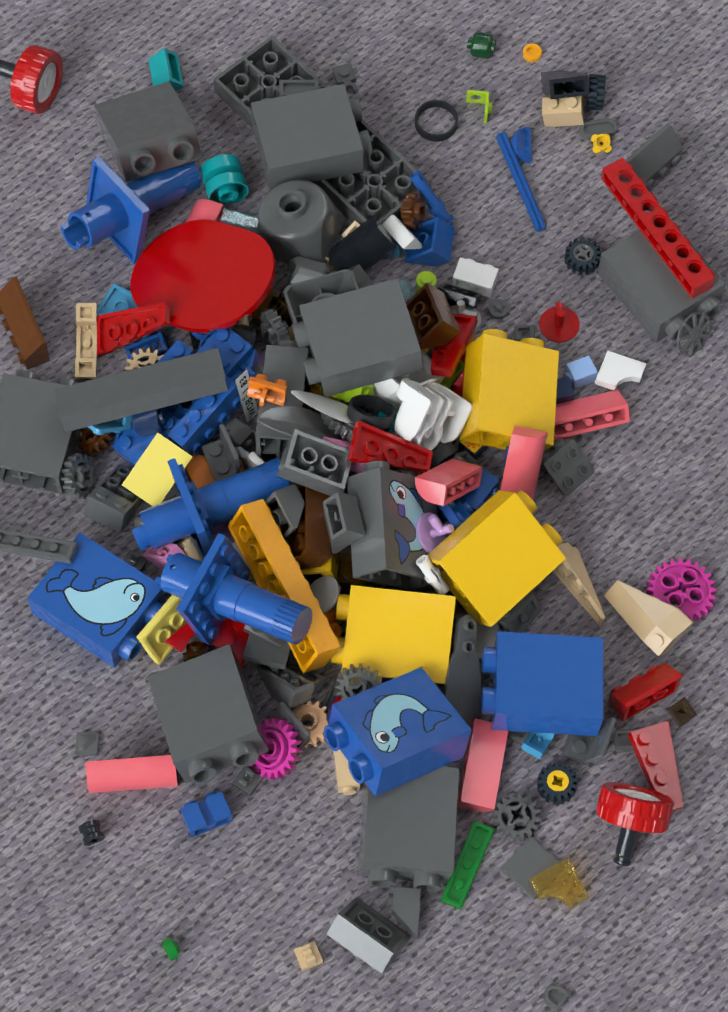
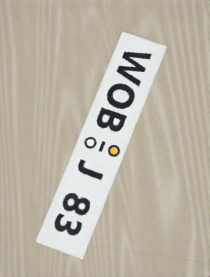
[235,370,258,422]

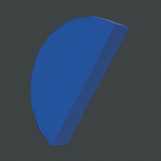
[511,127,532,163]

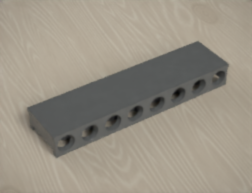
[54,348,228,432]

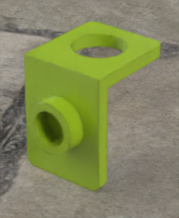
[466,90,492,124]

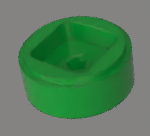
[162,937,180,961]

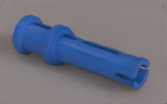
[409,170,454,223]

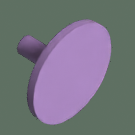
[416,512,454,553]

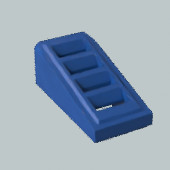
[124,331,170,362]

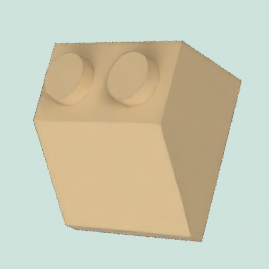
[542,94,584,127]

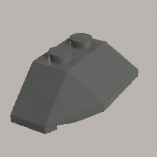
[257,663,326,708]

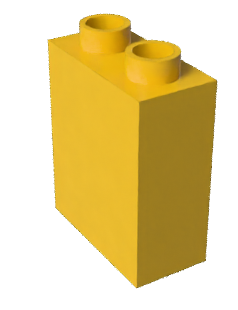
[459,329,559,451]
[427,490,566,627]
[331,585,456,684]

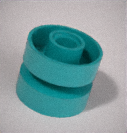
[200,154,249,206]

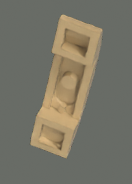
[75,303,97,379]

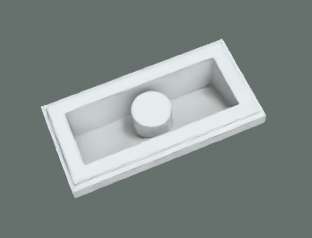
[382,215,423,249]

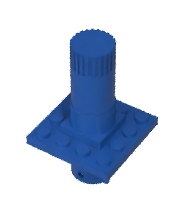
[61,156,202,264]
[132,458,290,556]
[154,533,312,645]

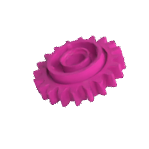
[250,718,302,780]

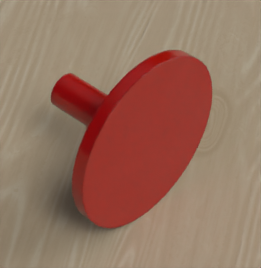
[539,302,580,342]

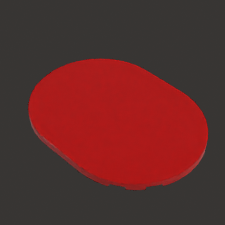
[130,219,276,333]

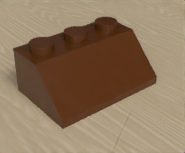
[406,283,460,350]

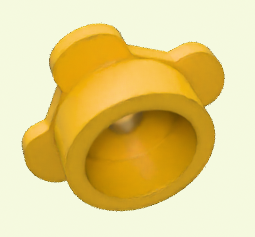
[591,133,612,154]

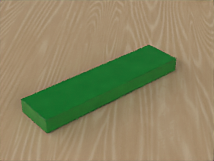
[440,820,495,910]

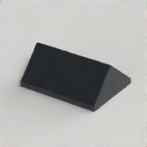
[328,215,397,271]

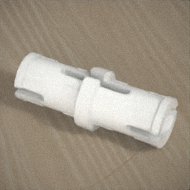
[416,555,450,595]

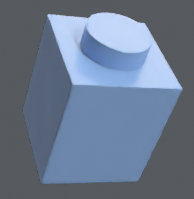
[564,355,598,389]

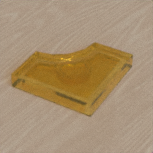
[528,858,589,909]

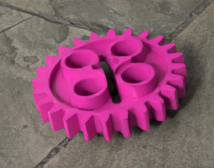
[646,557,717,621]

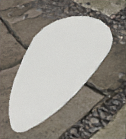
[291,390,354,424]

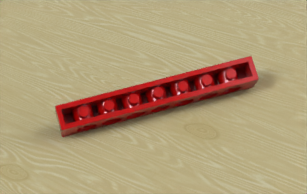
[601,157,715,299]

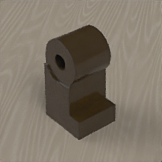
[251,288,281,326]

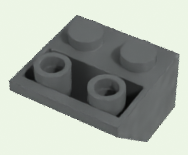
[323,492,365,554]
[242,633,293,670]

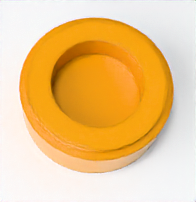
[523,43,542,62]

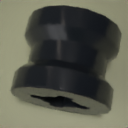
[78,820,105,846]

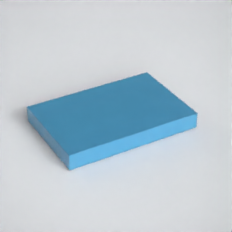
[97,283,153,340]

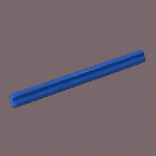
[496,132,546,232]

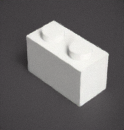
[452,257,499,298]

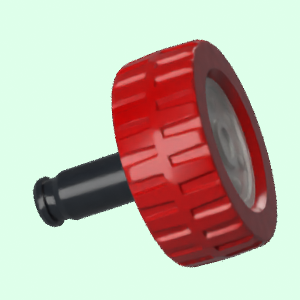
[0,45,63,114]
[596,782,674,866]

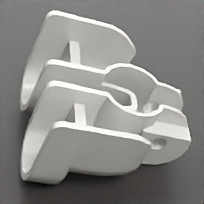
[394,378,473,451]

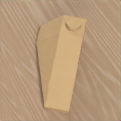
[553,542,605,627]
[604,580,694,656]

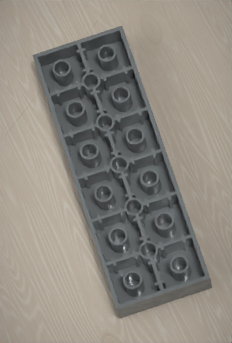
[214,35,431,231]

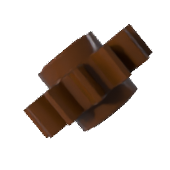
[401,193,426,229]
[77,427,113,457]

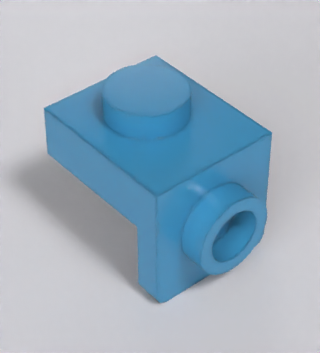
[521,732,555,759]

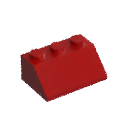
[608,663,682,722]

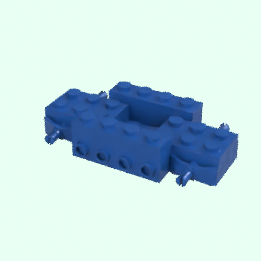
[112,328,260,467]

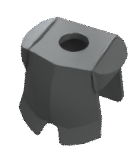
[282,256,330,296]

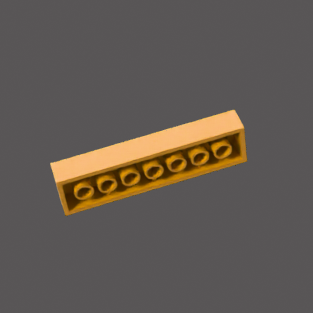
[228,499,340,674]

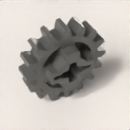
[259,309,291,346]
[61,454,97,500]
[335,663,382,701]
[492,793,541,842]

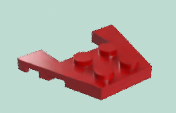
[165,618,249,669]

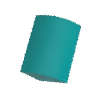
[148,48,184,91]

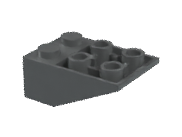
[84,464,144,533]

